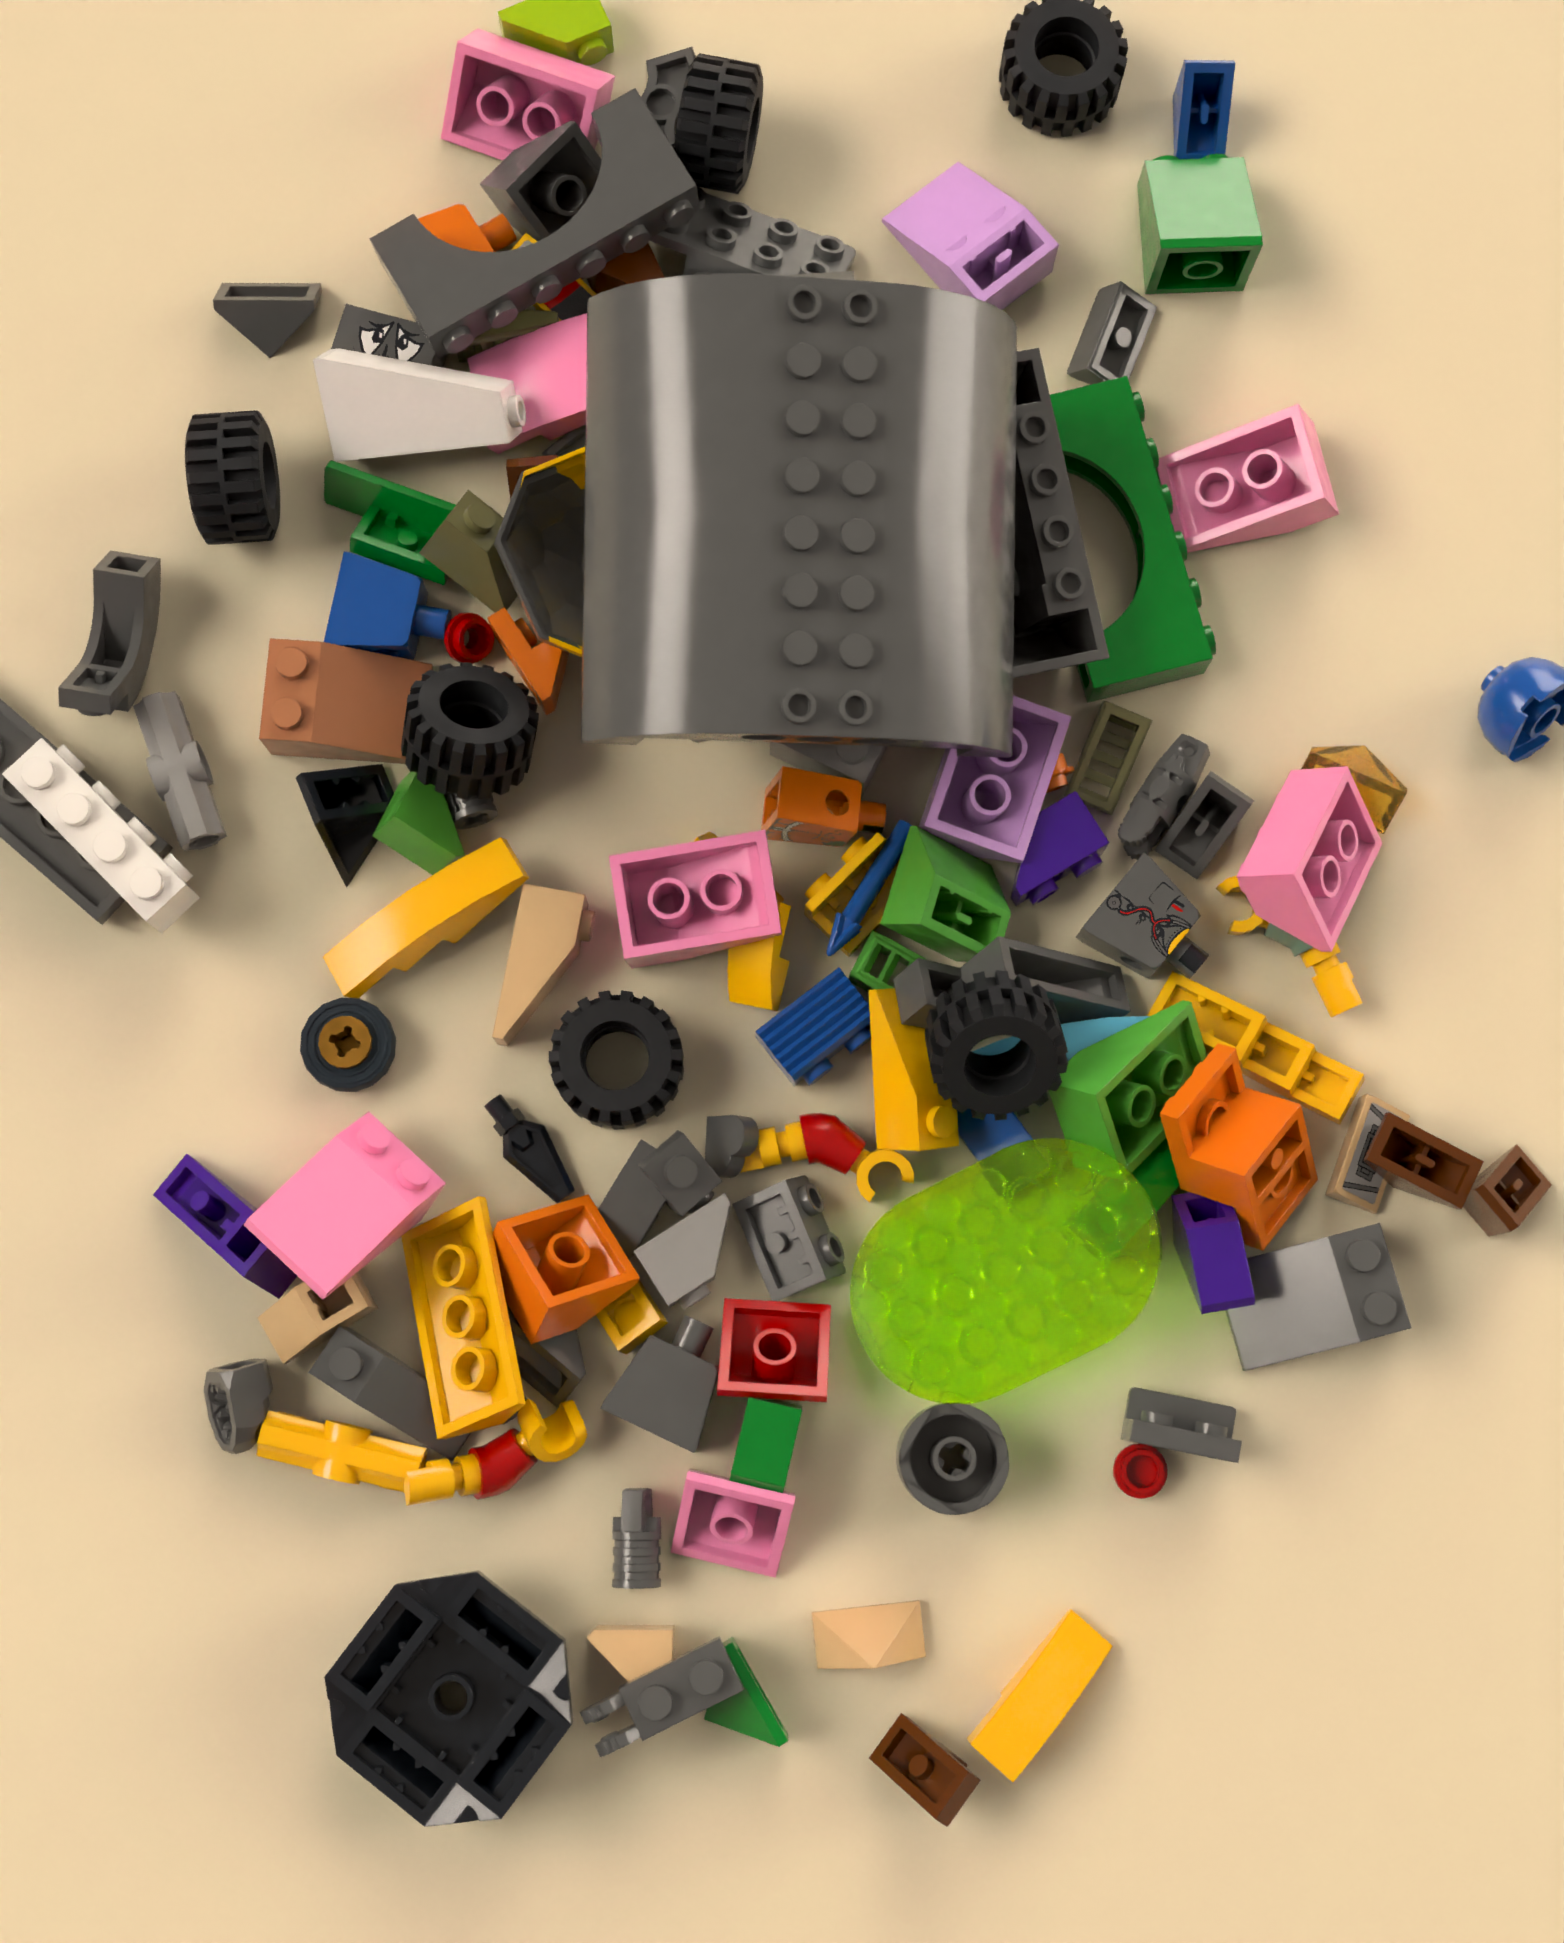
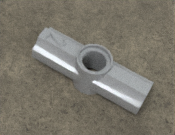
[133,691,227,851]

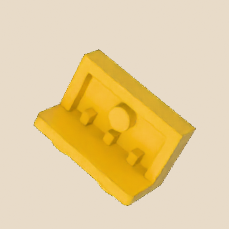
[804,832,900,957]

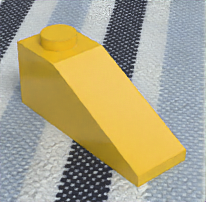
[868,988,959,1151]

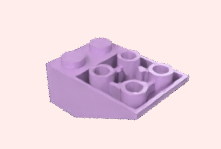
[882,162,1059,310]

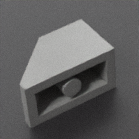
[634,1193,731,1310]

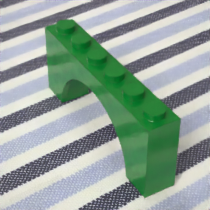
[1050,376,1216,703]

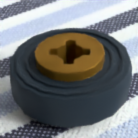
[300,998,396,1092]

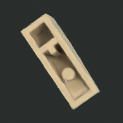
[492,883,595,1046]

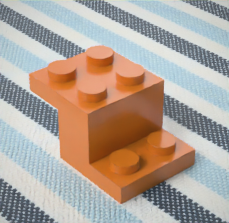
[1160,1043,1318,1251]

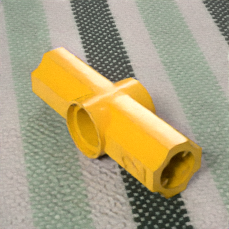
[256,1410,428,1493]

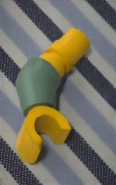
[1215,876,1363,1018]

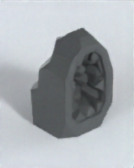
[204,1359,273,1454]

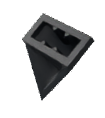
[296,764,394,888]

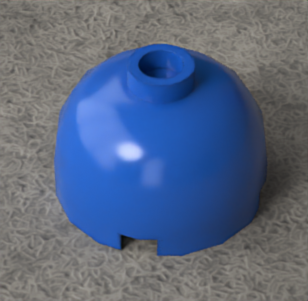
[1477,657,1564,762]

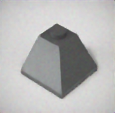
[480,121,601,241]

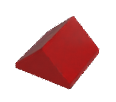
[717,1298,831,1403]

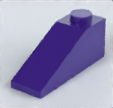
[153,1154,297,1299]

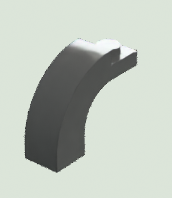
[58,550,161,716]

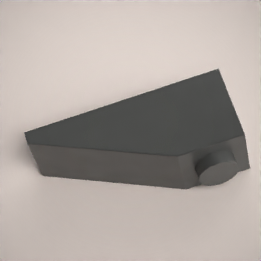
[308,1326,472,1461]

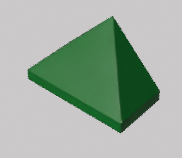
[704,1637,788,1747]

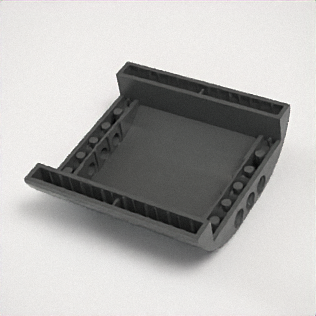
[581,273,1017,758]

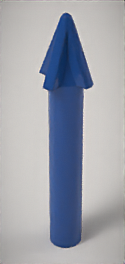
[826,820,912,956]

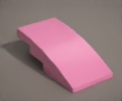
[467,313,587,454]

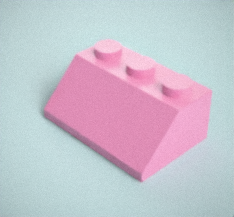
[441,29,615,160]
[1237,766,1382,952]

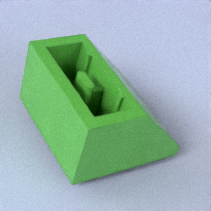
[880,826,1011,962]

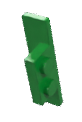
[324,460,456,585]

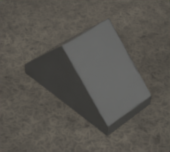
[1155,771,1254,879]

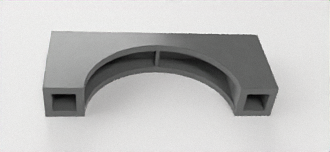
[369,88,700,359]

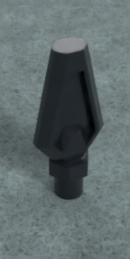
[484,1094,575,1203]

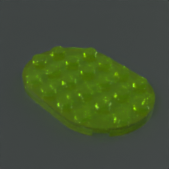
[850,1138,1162,1404]

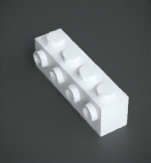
[2,738,200,934]

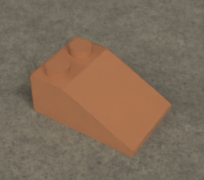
[259,638,433,764]

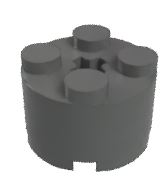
[896,1403,1009,1515]

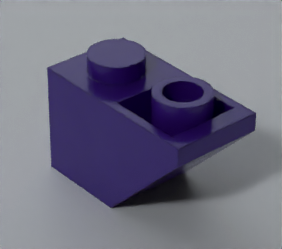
[1010,791,1109,906]
[1172,1192,1255,1314]

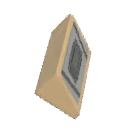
[1325,1094,1410,1214]

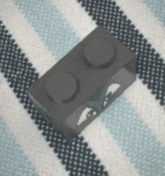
[331,304,448,368]

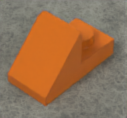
[487,607,569,716]

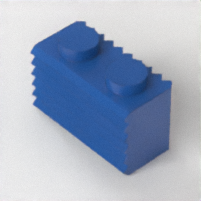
[755,967,871,1086]

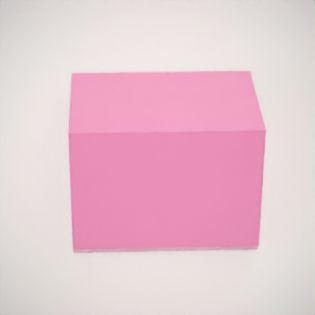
[671,1469,796,1578]

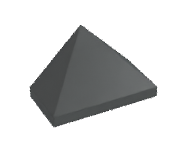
[213,283,322,358]
[507,1304,586,1408]

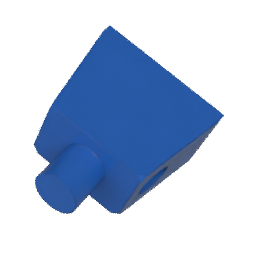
[324,551,452,660]

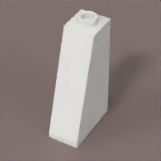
[313,348,526,462]

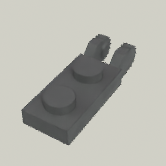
[580,1636,744,1757]

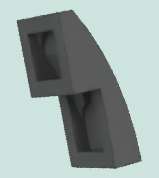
[598,1139,666,1261]

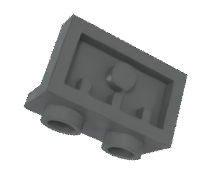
[732,1175,846,1301]
[1120,1387,1242,1463]

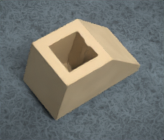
[258,1272,379,1364]

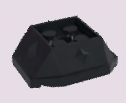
[324,1570,573,1827]

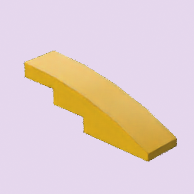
[323,837,529,998]
[1147,971,1365,1125]

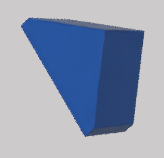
[1173,60,1235,159]

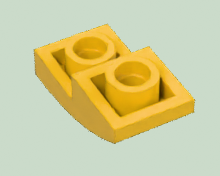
[727,901,791,1012]

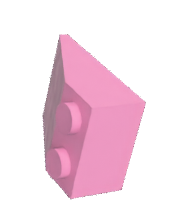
[1157,404,1339,553]
[609,830,782,969]
[244,1112,446,1300]

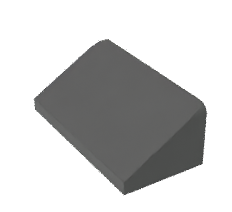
[1067,281,1157,385]

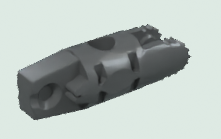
[1118,734,1210,860]

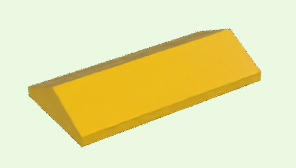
[401,1196,526,1439]

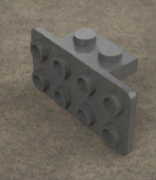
[649,187,856,275]

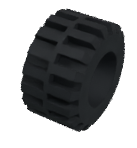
[999,0,1128,137]
[674,53,763,194]
[185,410,280,545]
[401,662,539,799]
[925,970,1068,1121]
[549,990,684,1130]

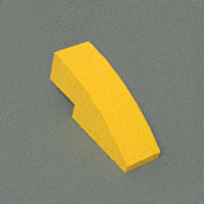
[967,1609,1113,1782]

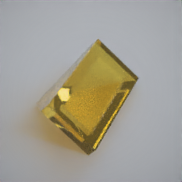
[1300,745,1407,834]

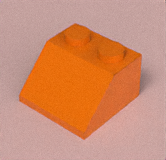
[493,1194,640,1344]

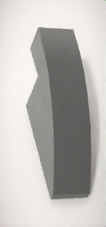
[893,936,1131,1028]

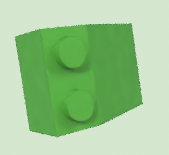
[1048,1000,1207,1181]

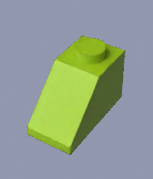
[497,0,614,65]

